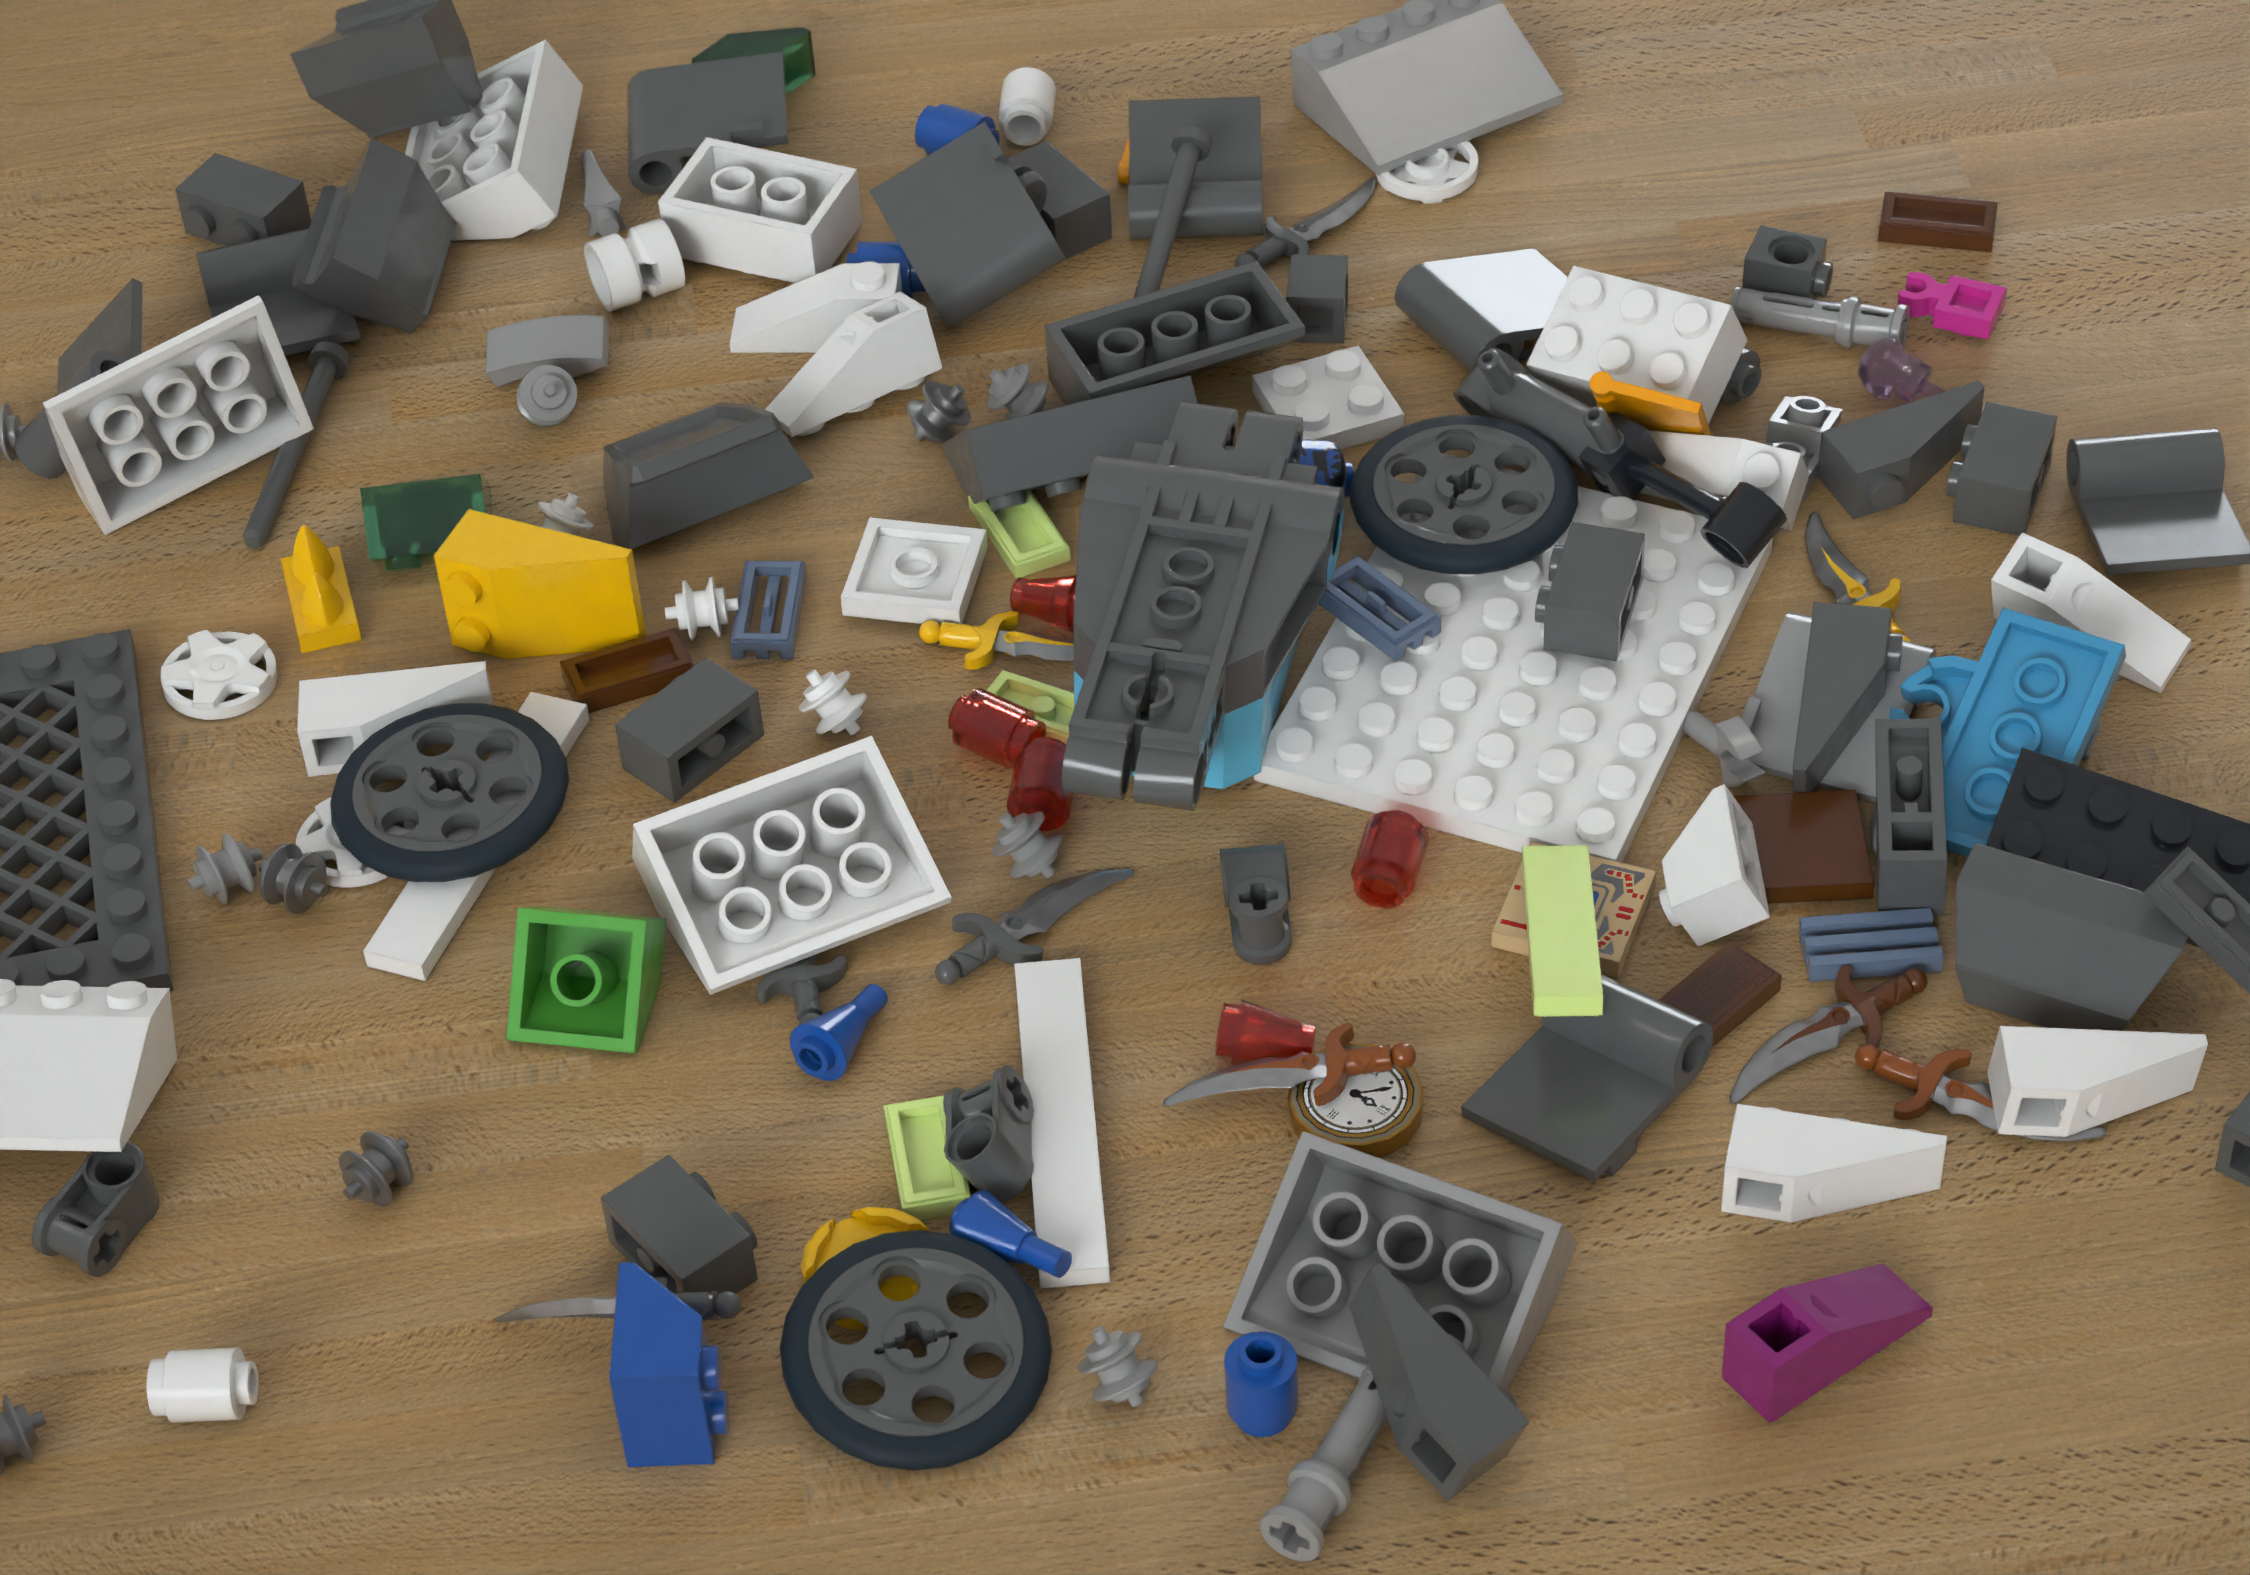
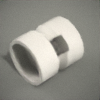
[584,218,685,312]

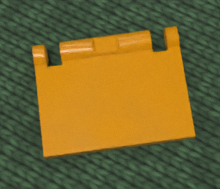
[1589,371,1712,436]

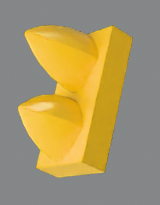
[280,525,362,653]

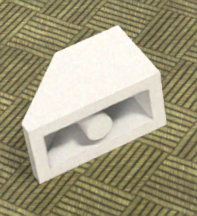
[1659,784,1770,947]

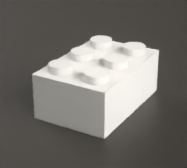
[658,137,863,284]
[1526,266,1747,425]

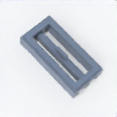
[1318,556,1441,662]
[730,561,807,659]
[1798,907,1944,982]

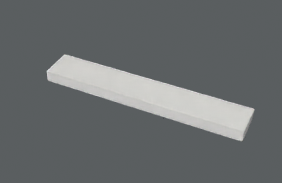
[363,692,590,981]
[1014,958,1110,1289]

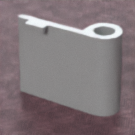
[1741,611,1937,803]

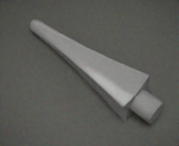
[581,150,627,237]

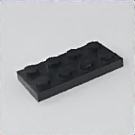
[1986,748,2250,948]

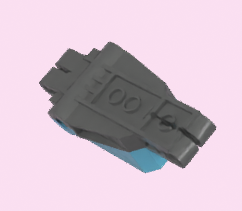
[1062,401,1345,811]

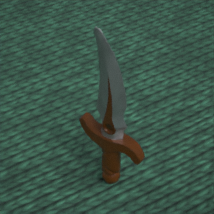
[1729,965,1928,1103]

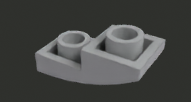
[485,315,609,387]
[1765,396,1843,501]

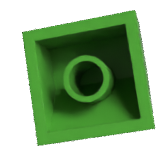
[506,906,667,1053]

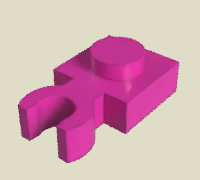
[1897,272,2007,340]

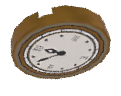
[1287,1043,1423,1158]

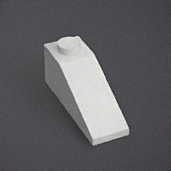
[730,261,902,353]
[1640,430,1809,531]

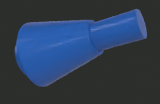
[790,984,888,1081]
[949,1190,1072,1278]

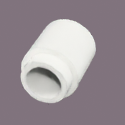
[998,67,1056,146]
[146,1348,259,1423]

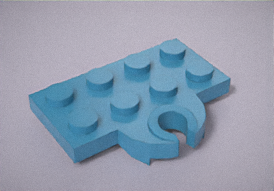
[1889,608,2126,857]

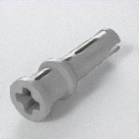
[1730,286,1910,356]
[1259,1366,1388,1562]

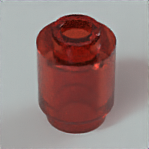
[948,688,1046,768]
[1006,737,1073,831]
[1351,810,1429,909]

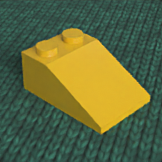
[434,509,647,659]

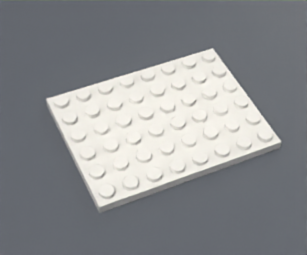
[1254,454,1773,863]

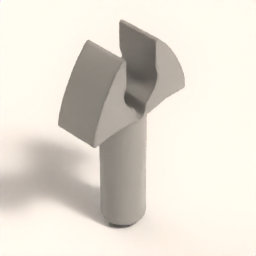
[1683,711,1766,787]

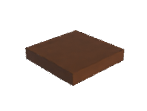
[1733,790,1874,904]

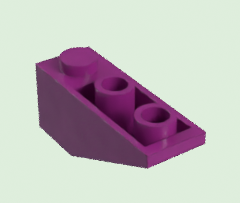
[1721,1263,1933,1424]

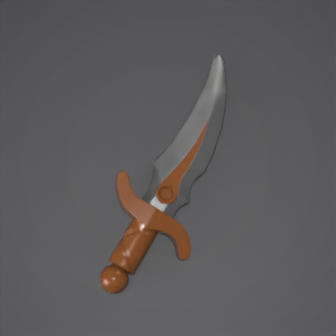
[1163,1023,1416,1106]
[1855,1044,2107,1141]

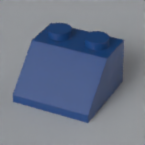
[609,1262,729,1467]

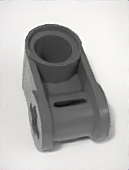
[1220,843,1292,964]
[943,1065,1034,1202]
[32,1141,160,1277]

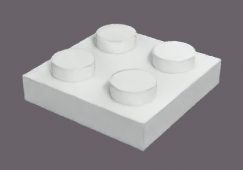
[1252,345,1404,450]
[841,517,988,625]

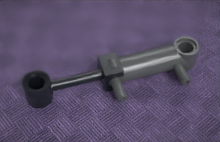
[1453,347,1787,568]

